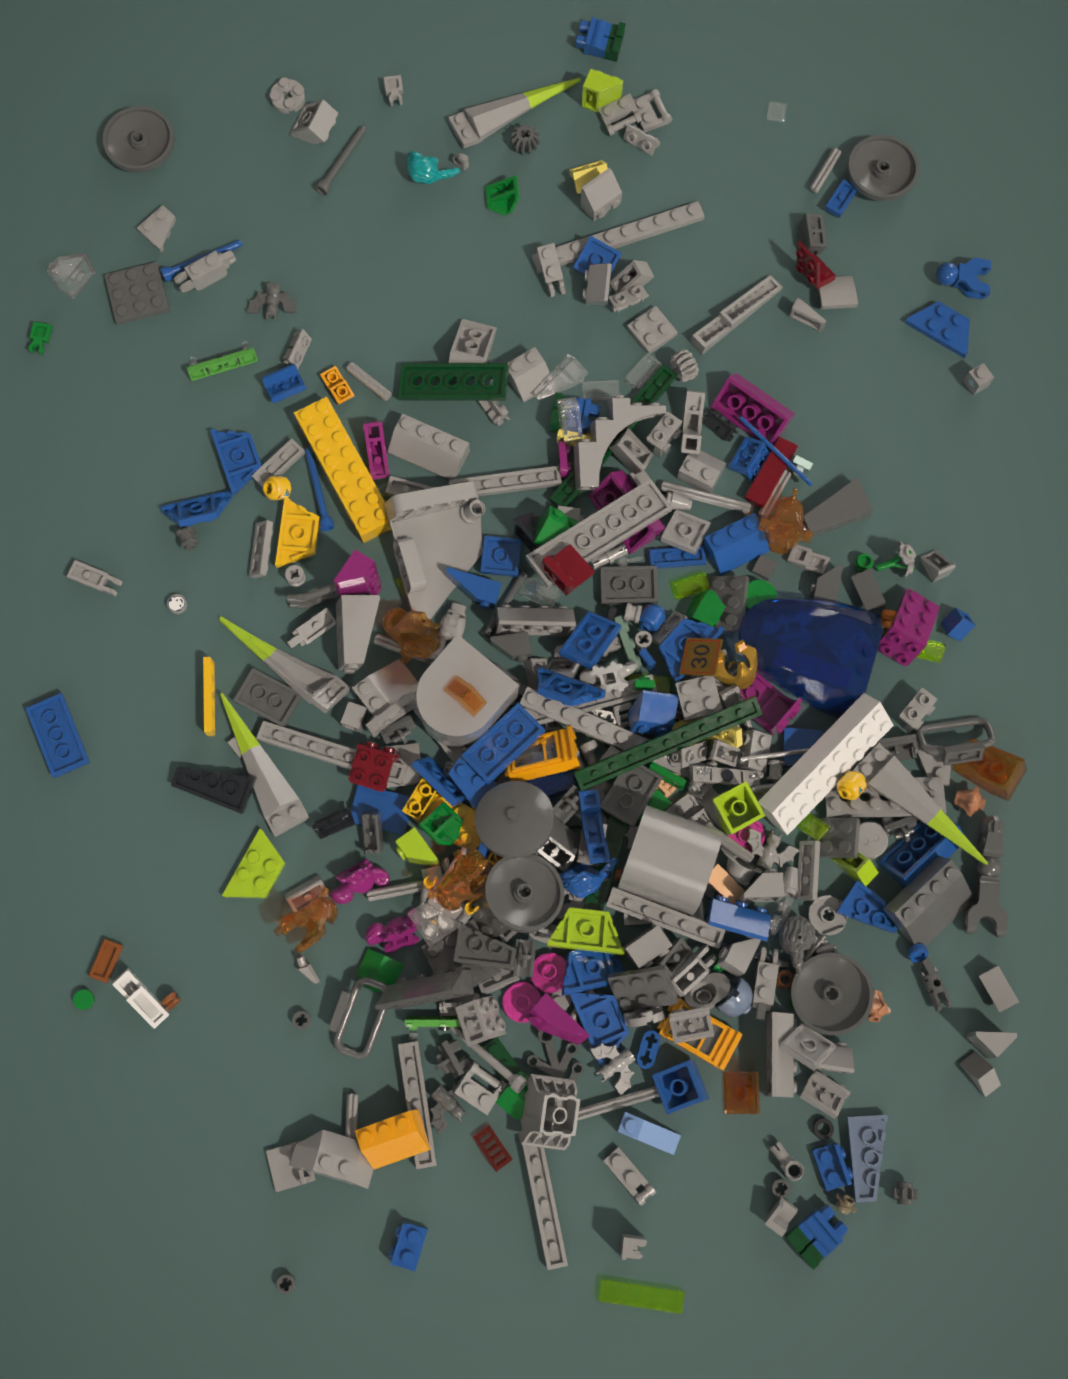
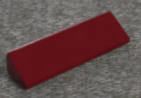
[744,437,798,508]

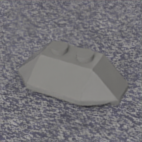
[289,1130,374,1189]

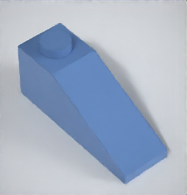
[617,1112,681,1155]

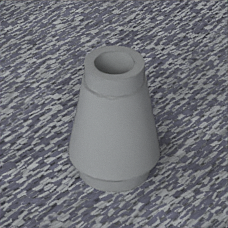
[665,491,692,511]
[783,867,798,898]

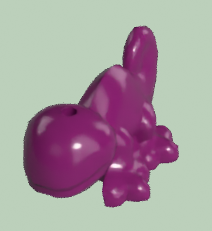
[330,858,390,904]
[365,908,422,953]

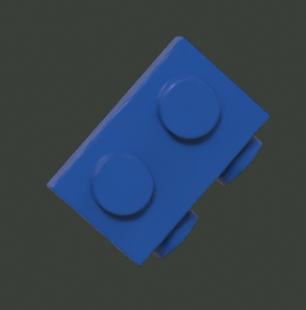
[262,364,307,404]

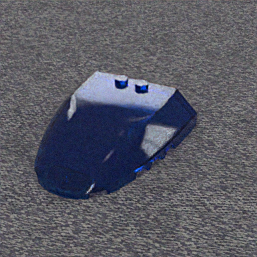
[739,598,884,719]

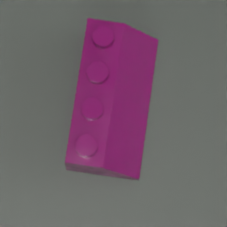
[711,373,795,448]
[588,470,666,554]
[333,550,382,597]

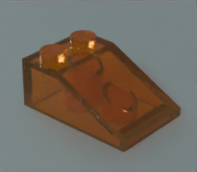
[953,738,1027,801]

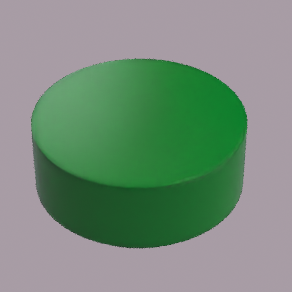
[73,989,95,1010]

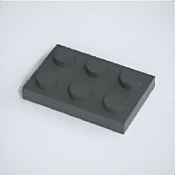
[600,566,658,605]
[710,576,749,632]
[233,668,302,727]
[601,765,663,828]
[608,965,678,1012]

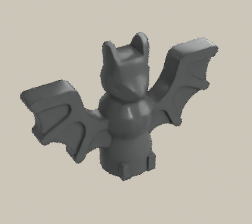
[246,283,297,320]
[430,1084,469,1135]

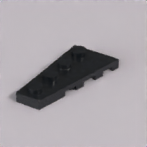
[171,767,257,814]

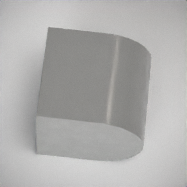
[416,634,519,747]
[618,805,724,916]

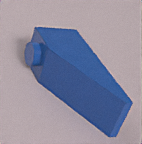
[445,567,502,609]

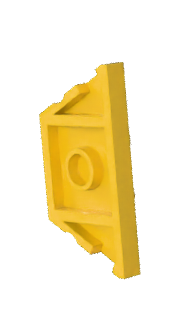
[275,498,320,568]

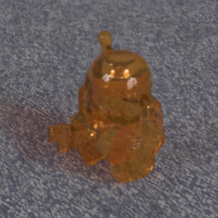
[758,488,813,555]
[382,607,440,664]
[427,849,489,911]
[273,887,338,953]

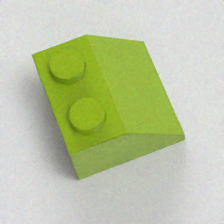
[712,781,765,836]
[395,827,440,867]

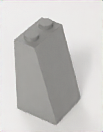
[335,595,380,674]

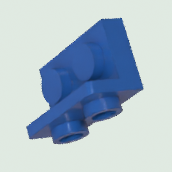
[728,437,769,481]
[811,1143,853,1191]
[388,1221,428,1271]

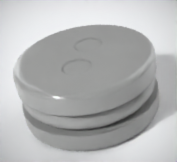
[858,822,888,860]

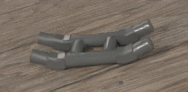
[287,583,339,609]

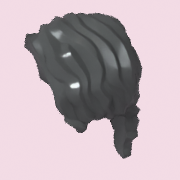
[778,915,816,975]

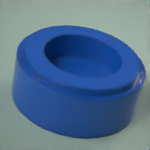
[907,944,929,963]

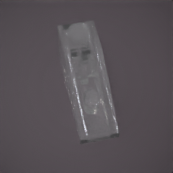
[530,354,588,400]

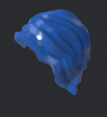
[559,857,618,898]

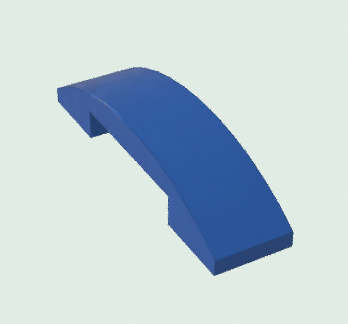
[578,790,610,864]

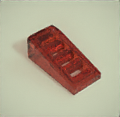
[473,1125,513,1172]

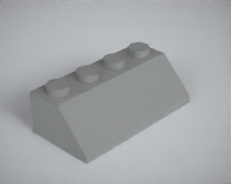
[388,414,470,480]
[496,605,576,636]
[766,1012,797,1097]

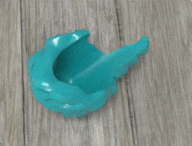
[406,151,460,184]

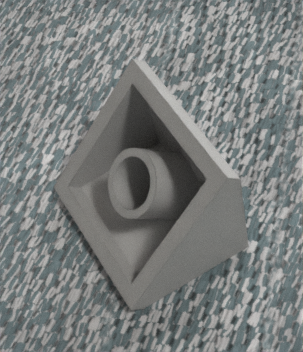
[609,428,653,474]
[965,1032,1017,1058]

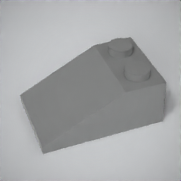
[449,319,497,363]
[352,659,419,717]

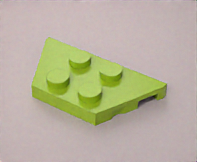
[222,829,286,898]
[547,907,625,955]

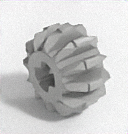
[670,350,699,382]

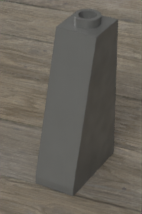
[800,478,873,539]

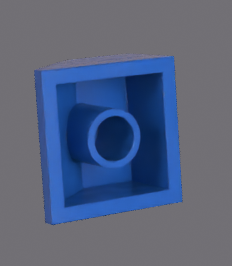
[627,690,679,736]
[652,1060,709,1114]

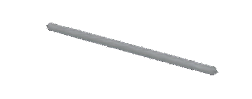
[739,748,810,762]

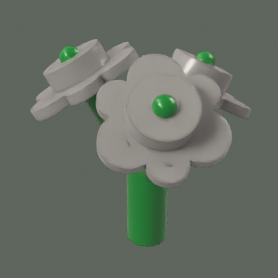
[876,541,916,579]

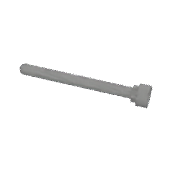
[450,1027,527,1093]

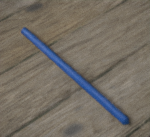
[739,416,812,486]

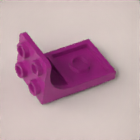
[875,588,940,666]
[739,672,803,736]

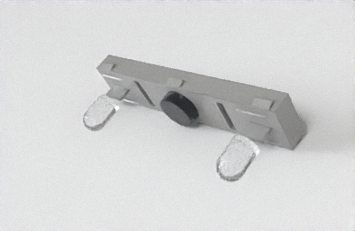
[690,765,764,787]

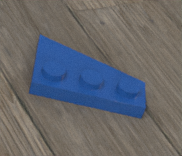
[448,758,499,810]
[835,880,898,933]

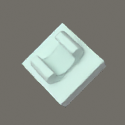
[793,455,813,476]

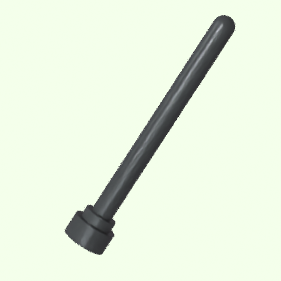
[315,126,366,196]

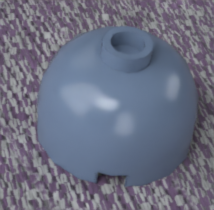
[714,977,753,1017]

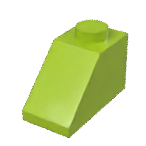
[831,852,879,886]

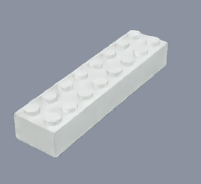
[758,693,893,835]

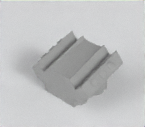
[519,1074,580,1150]

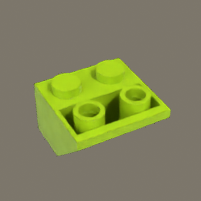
[582,69,623,113]

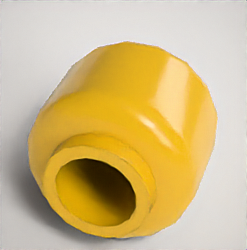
[263,476,291,500]
[837,771,866,800]

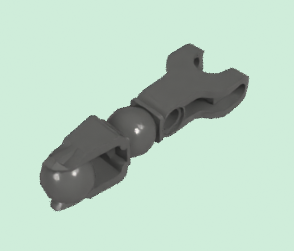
[963,815,1008,938]

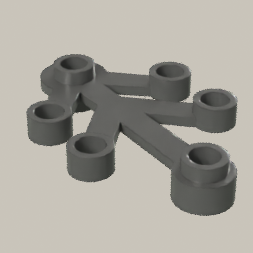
[527,1031,584,1082]

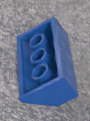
[878,821,963,888]

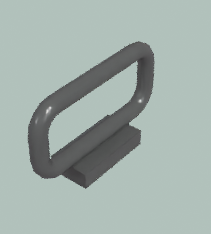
[916,717,996,766]
[328,977,388,1059]

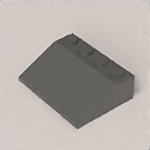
[883,856,974,946]
[375,967,474,1010]

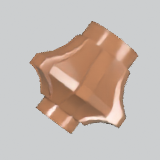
[954,787,986,817]
[868,990,891,1022]

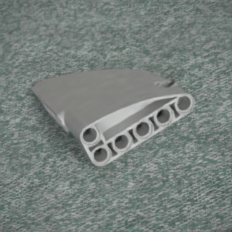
[384,481,485,626]

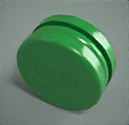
[745,579,777,617]

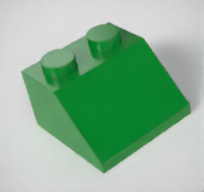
[534,505,579,546]

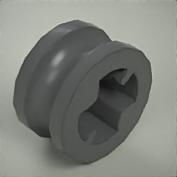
[292,1011,311,1030]
[771,1179,791,1198]
[276,1274,296,1294]

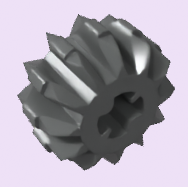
[510,123,540,155]

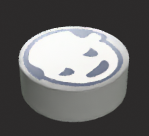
[167,594,187,614]

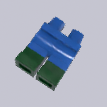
[576,17,626,62]
[550,392,601,435]
[784,1205,849,1270]

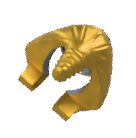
[715,640,757,689]

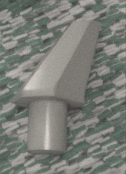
[296,955,320,983]

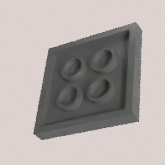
[105,262,170,325]
[421,919,502,1001]

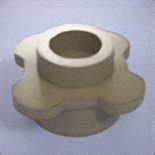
[835,1193,857,1215]

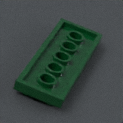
[398,363,509,401]

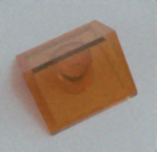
[724,1072,760,1114]

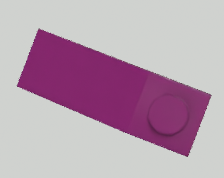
[363,420,390,479]
[524,993,590,1045]

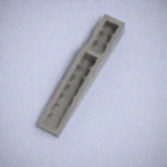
[690,275,783,355]

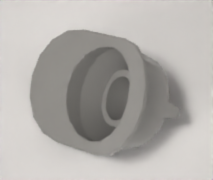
[721,846,762,885]
[684,973,731,1009]

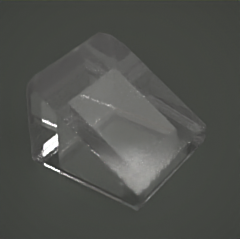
[766,101,787,122]

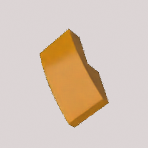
[320,366,355,405]

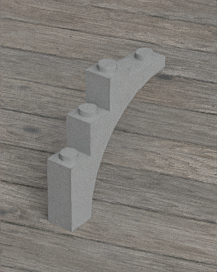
[574,395,666,490]

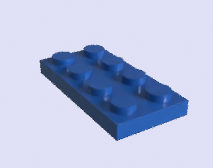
[25,693,91,779]
[461,703,546,784]

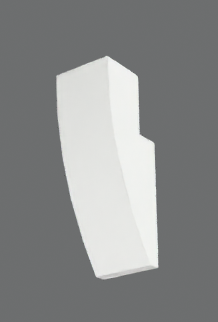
[112,968,169,1029]

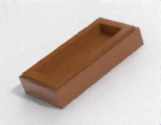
[88,938,124,983]

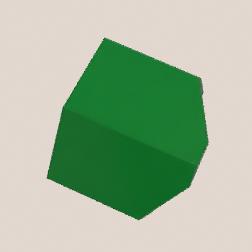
[485,175,520,215]
[685,589,726,627]
[418,802,463,845]
[357,949,404,992]
[496,1070,529,1120]

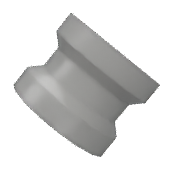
[285,565,306,587]
[624,603,642,624]

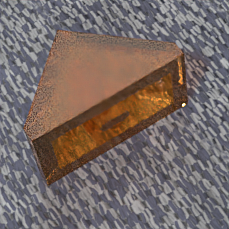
[444,676,487,718]

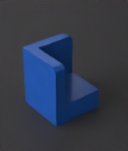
[941,607,976,641]

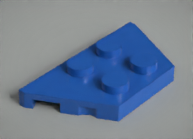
[905,301,970,358]
[210,429,262,495]
[160,490,233,527]
[659,619,725,683]
[537,666,606,706]
[561,950,626,996]
[570,993,630,1067]

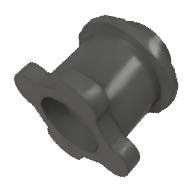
[175,526,199,551]

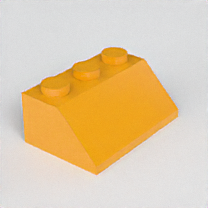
[355,1109,431,1169]

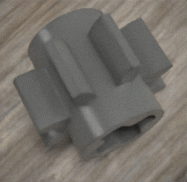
[892,1182,918,1205]

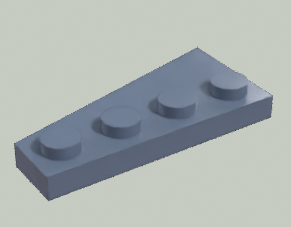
[846,1115,888,1203]

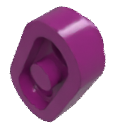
[558,441,571,477]

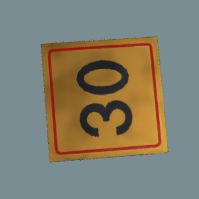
[679,638,723,677]

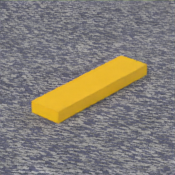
[203,657,215,736]

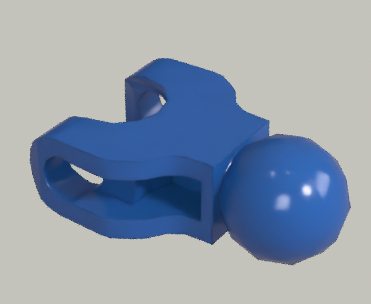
[936,258,992,299]

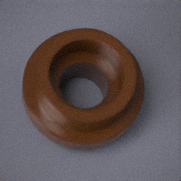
[776,969,794,989]

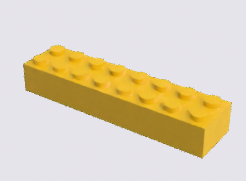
[294,397,391,543]

